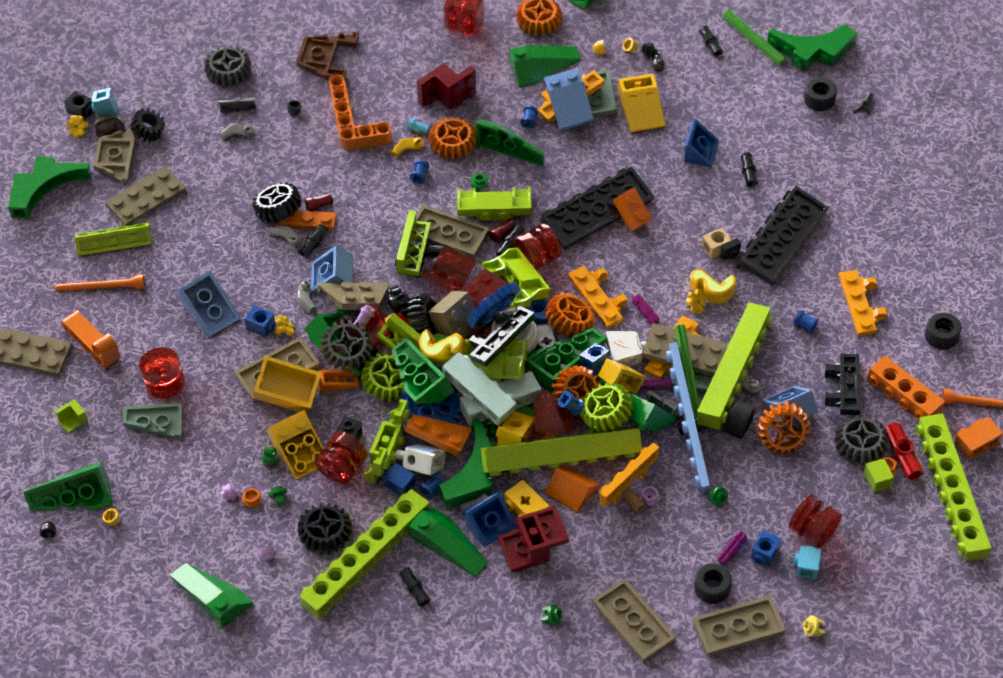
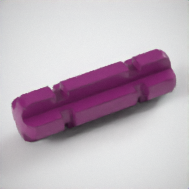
[632,294,660,325]
[639,378,673,391]
[717,531,747,566]

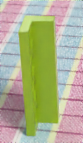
[396,210,431,276]
[74,222,152,256]
[376,314,447,366]

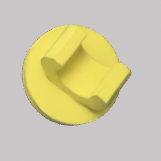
[803,616,825,637]

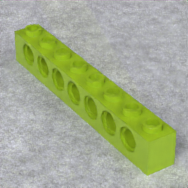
[916,413,991,561]
[299,489,430,619]

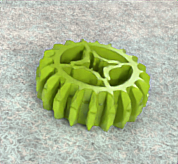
[361,351,404,403]
[581,382,633,433]

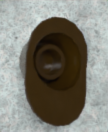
[94,114,127,138]

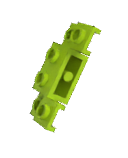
[457,187,532,221]
[482,247,550,308]
[447,339,527,383]
[364,399,410,484]

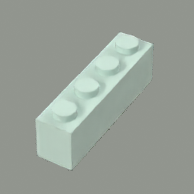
[442,352,516,426]
[460,371,541,426]

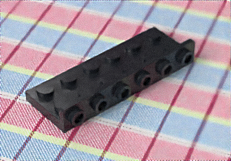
[540,166,655,250]
[736,185,829,286]

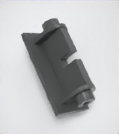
[645,390,682,425]

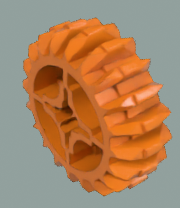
[516,0,562,37]
[429,116,477,160]
[545,292,596,338]
[551,365,601,419]
[757,402,811,455]

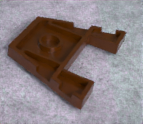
[296,31,360,80]

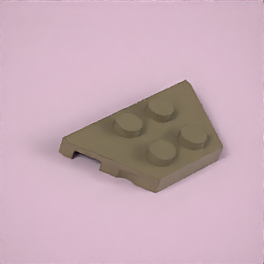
[94,130,137,184]
[317,282,389,310]

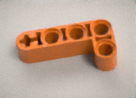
[61,310,120,369]

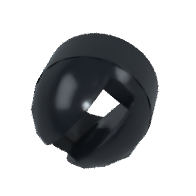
[287,100,302,116]
[40,521,56,538]

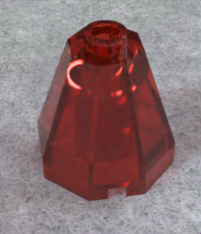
[532,391,574,439]

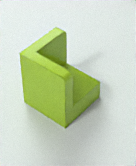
[55,399,88,433]
[864,459,894,493]

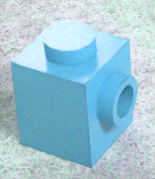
[92,88,118,117]
[793,546,821,580]

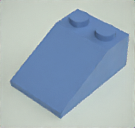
[544,68,594,131]
[177,271,241,338]

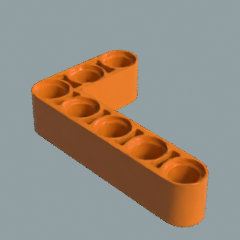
[329,75,392,150]

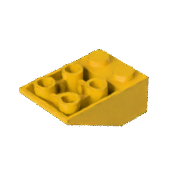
[618,74,665,133]
[266,410,331,480]

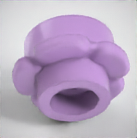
[220,483,238,502]
[640,486,660,506]

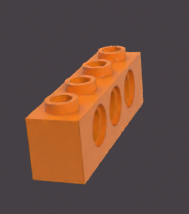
[867,355,945,421]

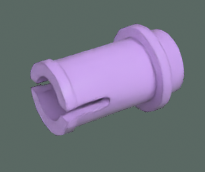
[353,305,375,328]

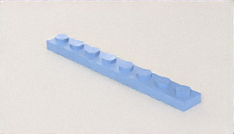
[666,342,710,494]

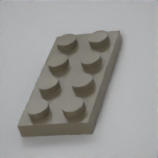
[105,166,187,226]
[415,205,490,259]
[642,323,727,377]
[0,328,73,376]
[234,337,321,403]
[592,578,676,663]
[692,595,786,657]

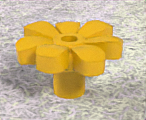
[66,115,88,138]
[686,289,707,313]
[274,315,295,336]

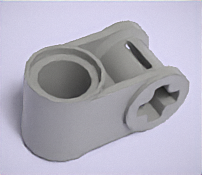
[536,323,555,350]

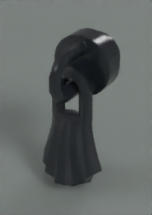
[641,42,665,72]

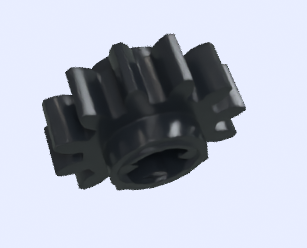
[388,285,409,318]

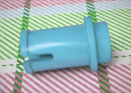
[407,118,431,136]

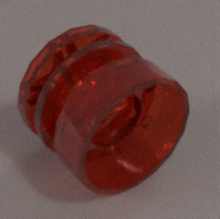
[513,223,561,270]
[139,347,185,399]
[315,431,368,485]
[788,494,842,549]

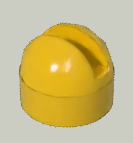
[623,38,638,53]
[593,40,606,55]
[102,508,120,526]

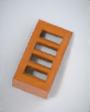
[317,370,359,393]

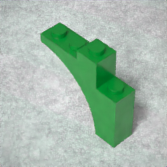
[767,24,858,71]
[8,156,92,218]
[439,418,507,510]

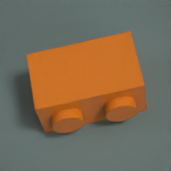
[613,187,653,232]
[954,417,1003,460]

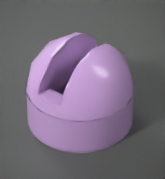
[257,547,274,562]

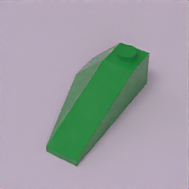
[509,46,581,88]
[476,120,545,166]
[304,313,365,377]
[525,328,607,393]
[391,337,455,404]
[23,461,113,510]
[170,563,254,628]

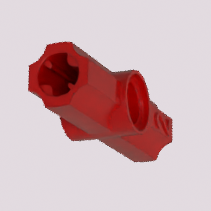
[884,422,924,481]

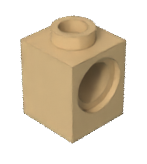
[702,228,732,259]

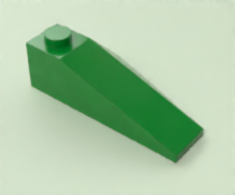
[599,379,676,432]
[409,508,488,577]

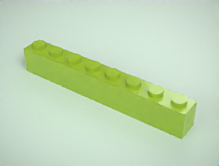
[697,302,773,430]
[481,428,642,476]

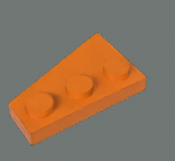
[404,414,473,457]

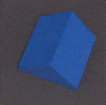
[684,119,719,167]
[465,492,517,547]

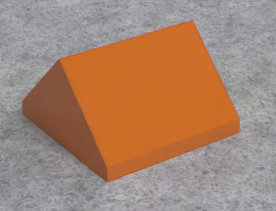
[545,465,600,513]

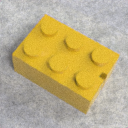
[252,356,321,415]

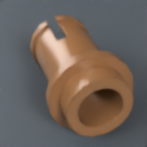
[622,488,646,513]

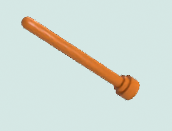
[54,274,145,292]
[942,389,1003,408]

